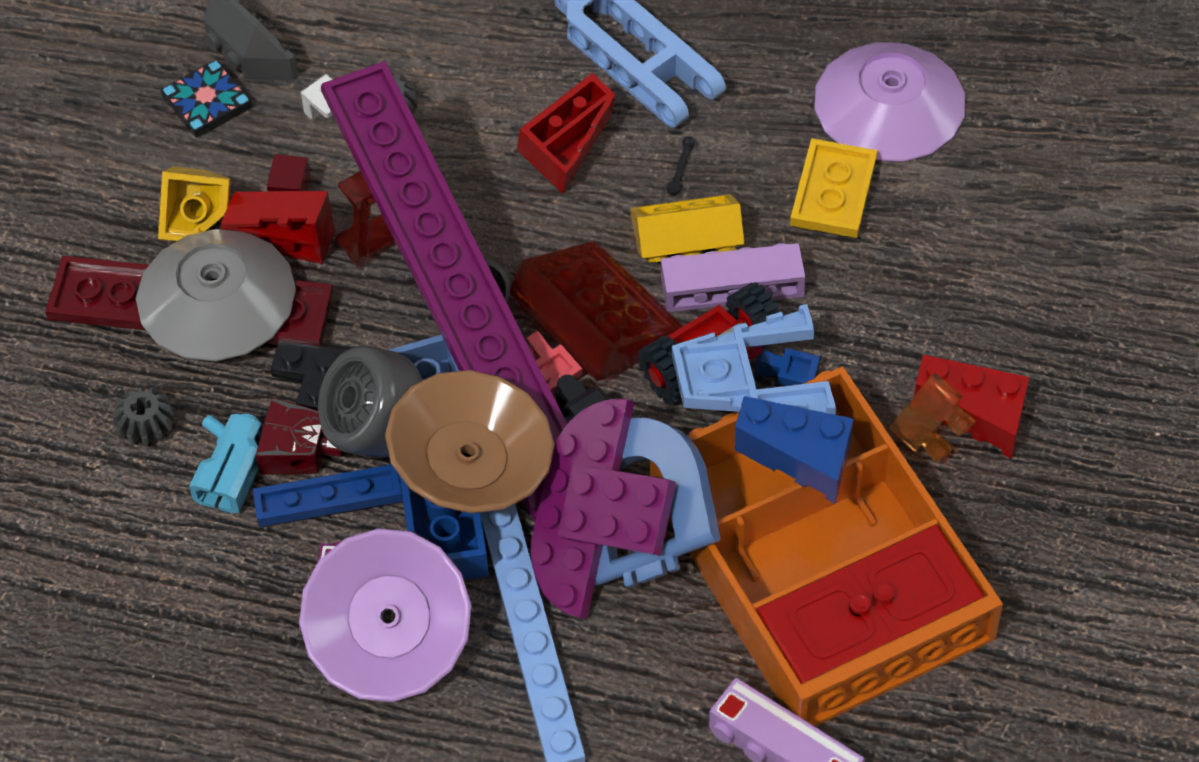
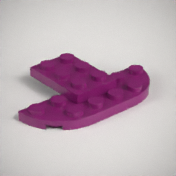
[531,399,676,620]

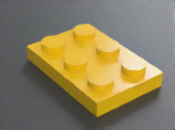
[790,138,878,238]

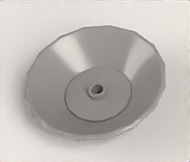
[136,229,296,362]

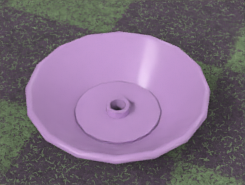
[814,42,965,162]
[299,528,471,702]

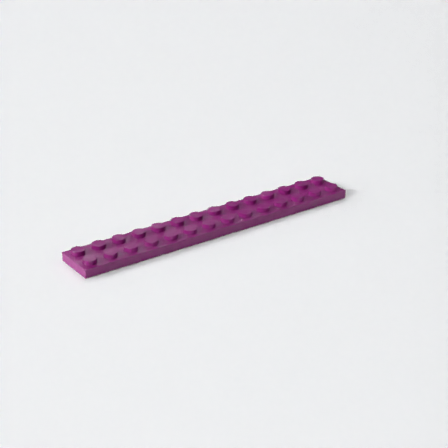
[320,61,567,522]

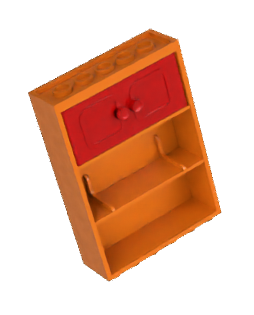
[650,366,1003,727]

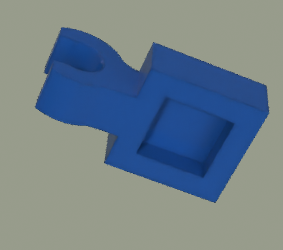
[754,348,820,386]

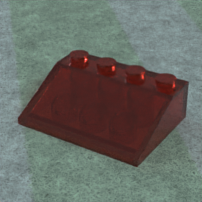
[510,241,683,381]

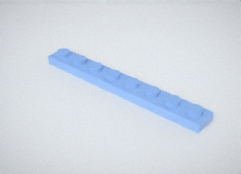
[480,504,586,762]

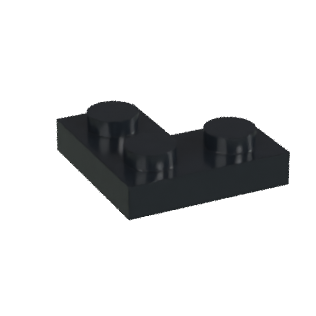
[270,341,345,411]

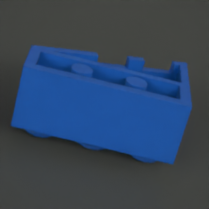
[735,396,853,504]

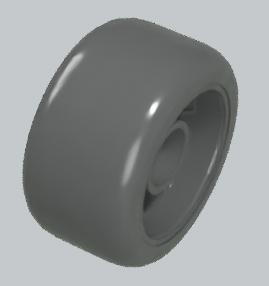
[318,346,422,458]

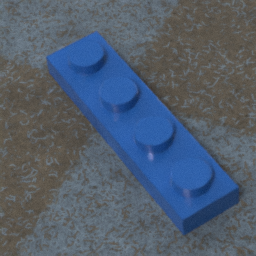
[252,464,403,527]

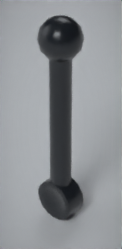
[667,136,695,196]

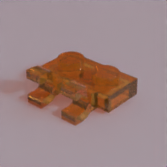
[888,373,976,463]

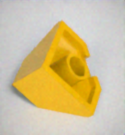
[158,166,231,241]

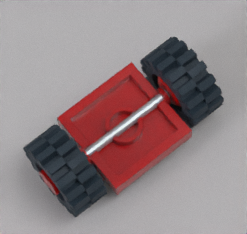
[638,282,783,405]

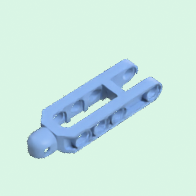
[554,0,726,128]

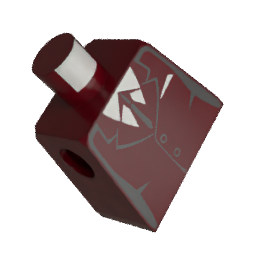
[256,398,344,475]

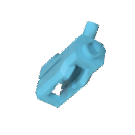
[189,414,263,513]

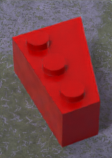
[517,73,616,194]
[221,191,335,264]
[913,354,1029,459]

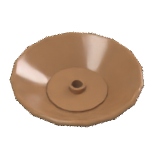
[385,370,555,513]

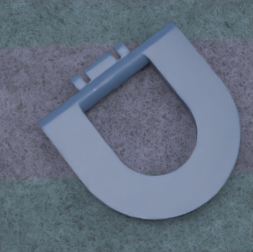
[594,418,720,588]

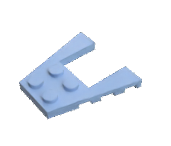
[672,304,836,415]

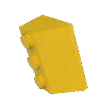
[630,194,745,262]

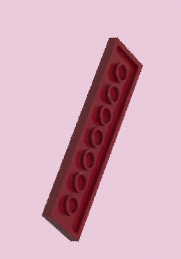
[45,256,334,347]

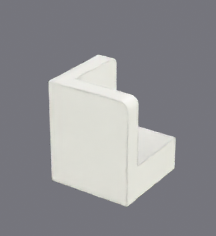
[301,74,333,120]

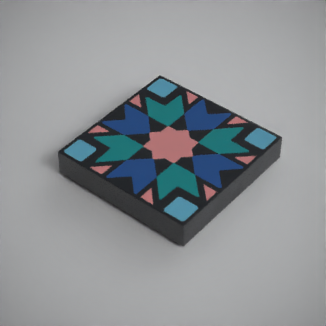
[160,59,252,138]

